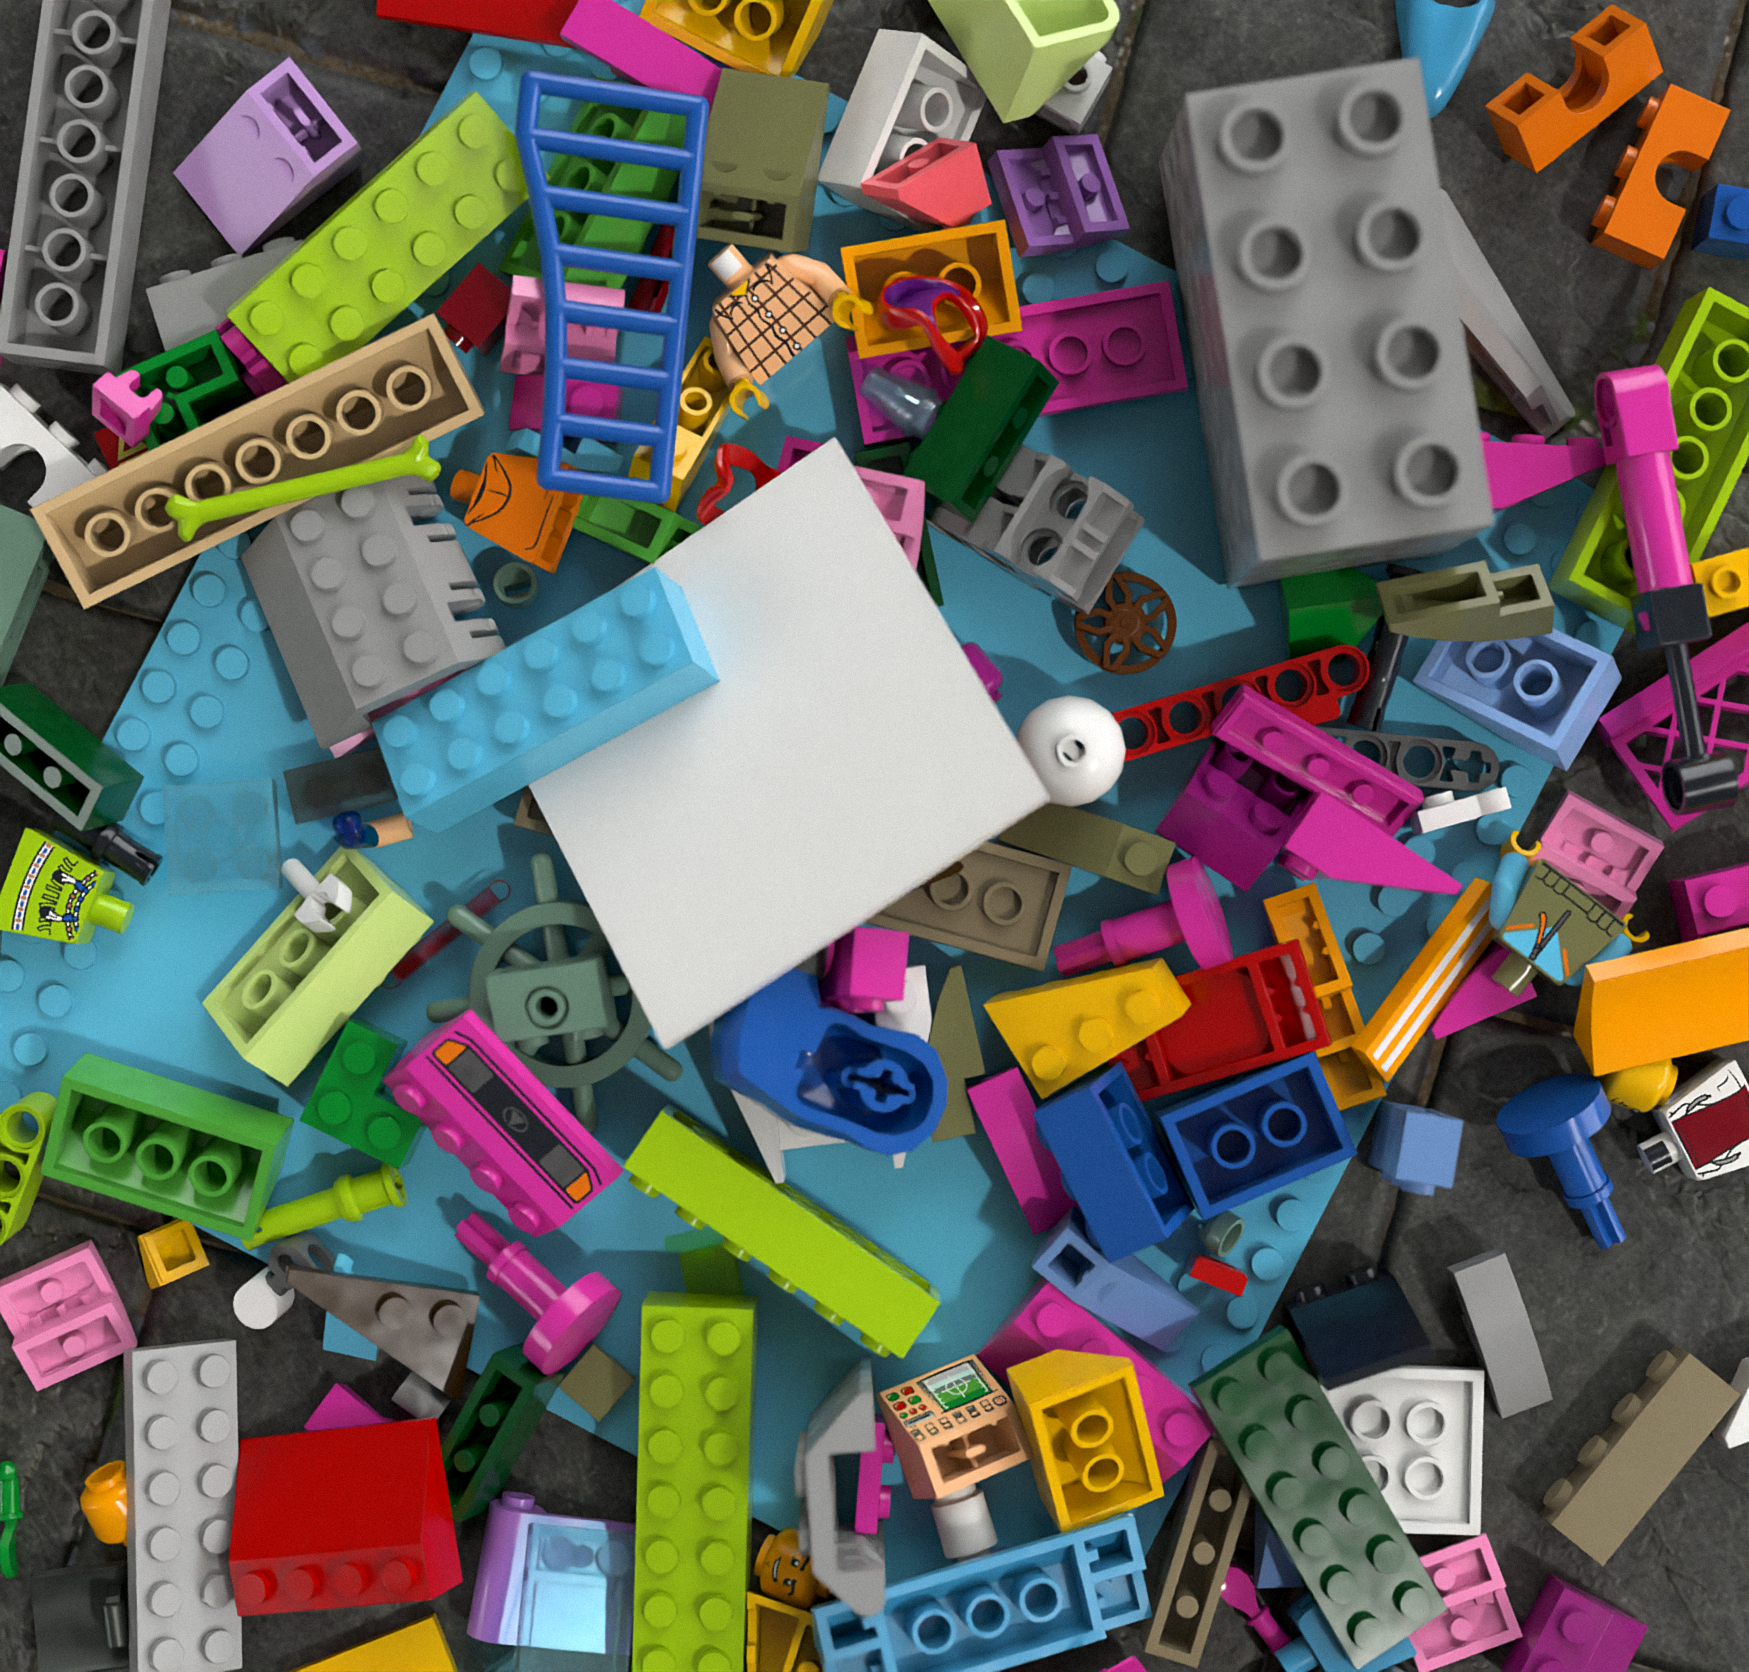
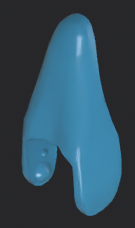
[1395,0,1495,118]

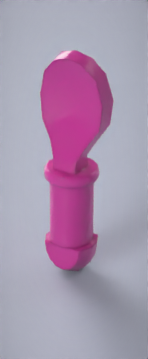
[1220,1563,1293,1658]

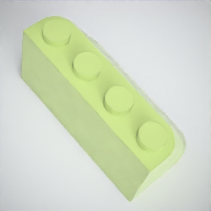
[928,0,1120,123]

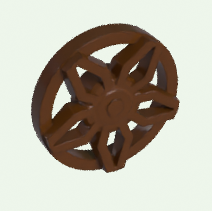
[1074,572,1177,675]

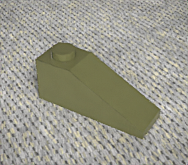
[998,802,1176,895]

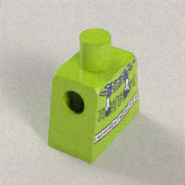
[0,828,134,944]

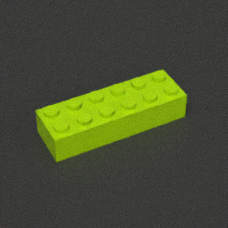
[225,91,551,383]
[1548,287,1749,635]
[623,1103,941,1359]

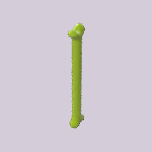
[165,434,441,542]

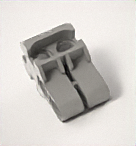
[926,445,1145,615]

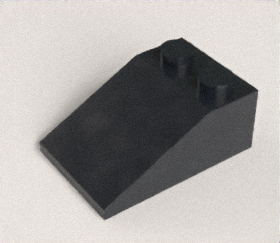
[1282,1264,1435,1392]

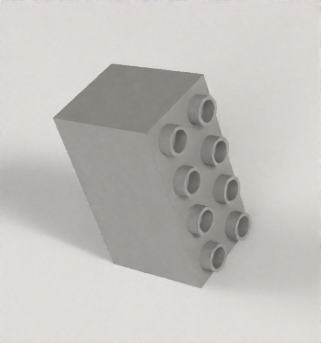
[1159,58,1494,589]

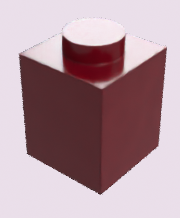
[436,262,511,357]

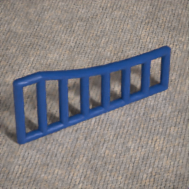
[514,70,709,504]

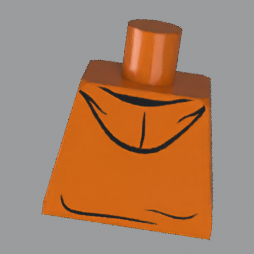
[450,453,584,575]

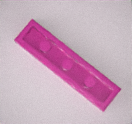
[1211,684,1424,837]

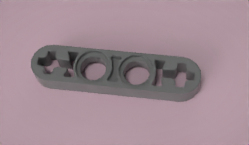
[1315,726,1499,792]

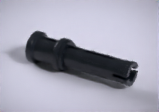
[1346,563,1425,733]

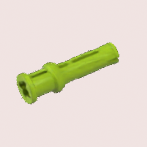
[241,1162,408,1251]

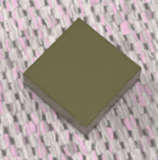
[558,1342,636,1422]

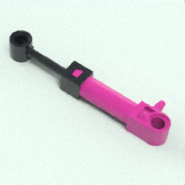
[1594,365,1739,816]

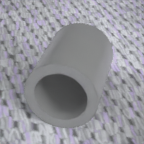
[391,1371,453,1421]

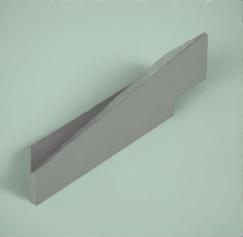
[1440,189,1575,440]

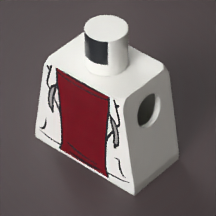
[1637,1057,1749,1181]

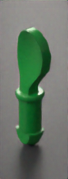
[0,1460,24,1579]

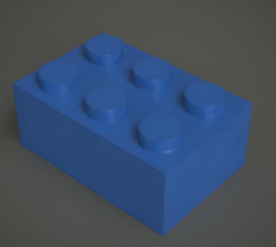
[1154,1051,1358,1220]
[1033,1061,1195,1264]

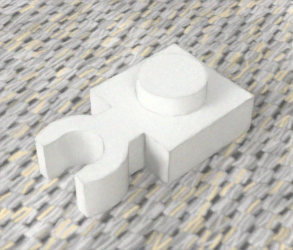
[1409,787,1512,834]

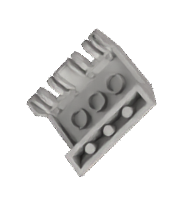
[241,475,506,750]
[795,1356,886,1617]

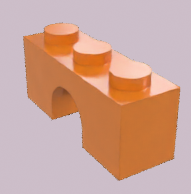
[1485,4,1663,174]
[1591,84,1731,270]

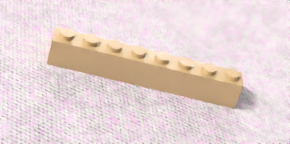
[30,313,485,609]

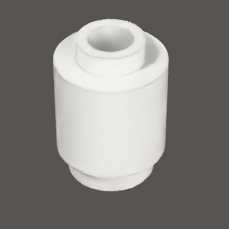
[930,1483,998,1563]

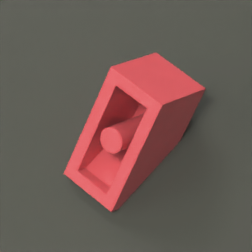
[861,137,992,230]

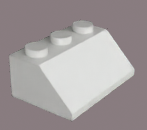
[818,29,987,233]

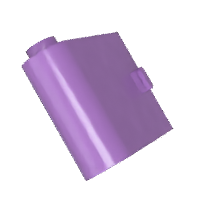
[466,1491,636,1656]

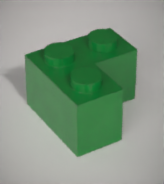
[115,330,252,451]
[299,1018,427,1169]

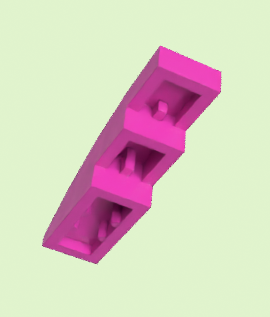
[560,0,722,120]

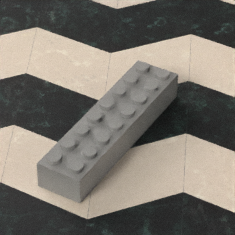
[0,0,171,377]

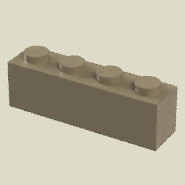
[1539,1345,1741,1566]
[1139,1431,1251,1668]

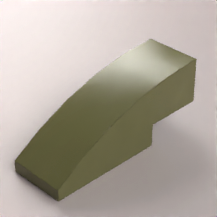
[1376,560,1555,642]
[928,964,986,1142]

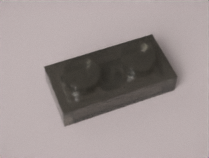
[283,748,399,825]

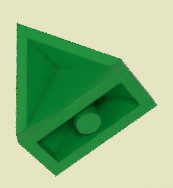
[1277,567,1383,663]

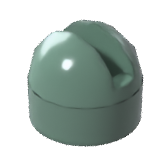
[493,562,539,609]
[1197,1210,1245,1257]

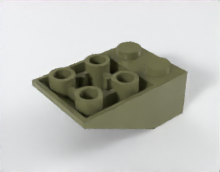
[696,68,830,253]

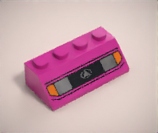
[383,1009,624,1238]

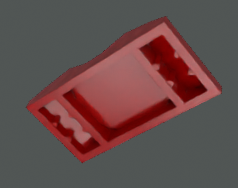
[1107,938,1333,1102]

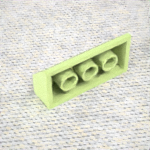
[202,840,434,1087]

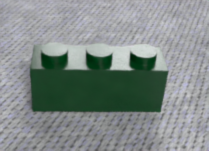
[902,335,1059,524]
[0,682,144,832]
[441,1342,565,1523]

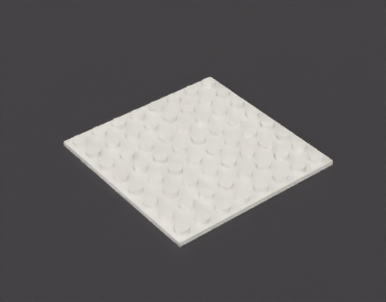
[529,437,1050,1049]

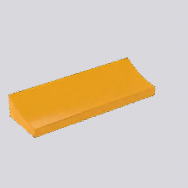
[1573,928,1749,1077]

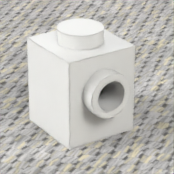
[1035,51,1113,135]

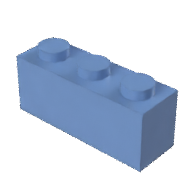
[1368,1100,1463,1196]

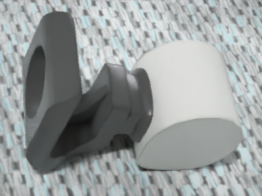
[233,1230,336,1329]

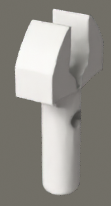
[281,858,352,933]

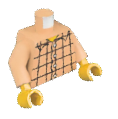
[707,243,873,421]

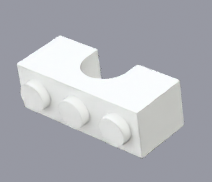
[0,383,110,507]

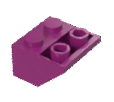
[1155,736,1310,892]

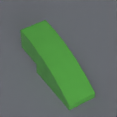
[572,494,703,565]

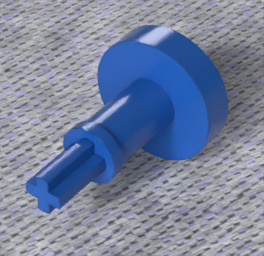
[1496,1073,1626,1249]

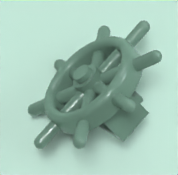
[426,852,683,1132]

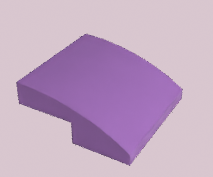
[987,134,1130,258]

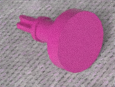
[1053,856,1233,977]
[454,1211,621,1375]

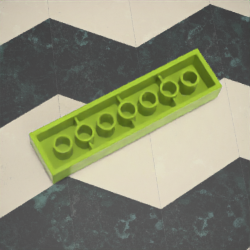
[632,1291,759,1672]

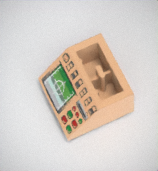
[875,1354,1034,1499]

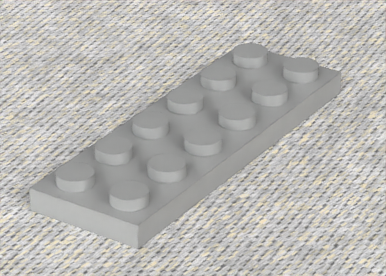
[124,1338,242,1672]

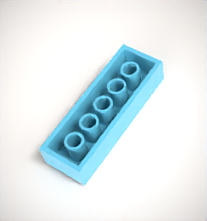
[372,567,720,834]

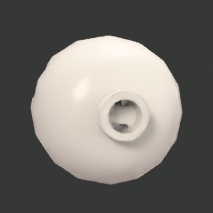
[1016,695,1126,807]

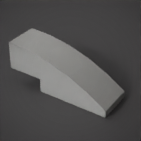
[1446,1248,1553,1419]

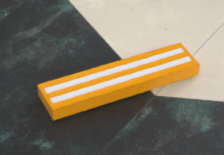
[1351,877,1495,1083]

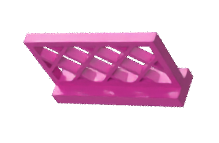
[1595,622,1749,833]

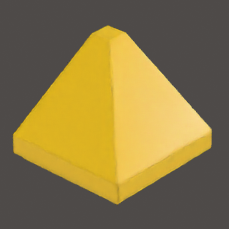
[137,1219,210,1289]

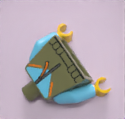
[1489,830,1650,998]

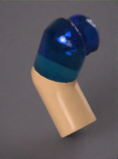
[332,810,414,850]

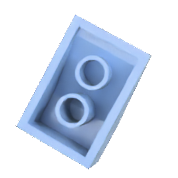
[1413,629,1622,772]

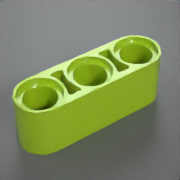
[0,1091,57,1245]

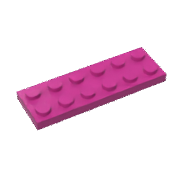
[845,280,1188,448]

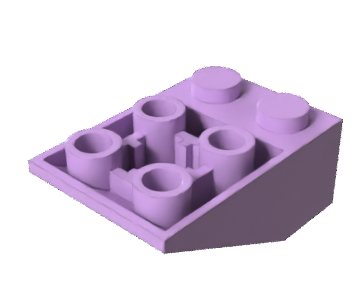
[173,57,369,257]

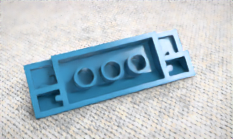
[811,1513,1153,1672]

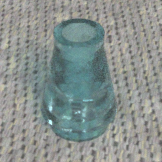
[860,366,945,439]

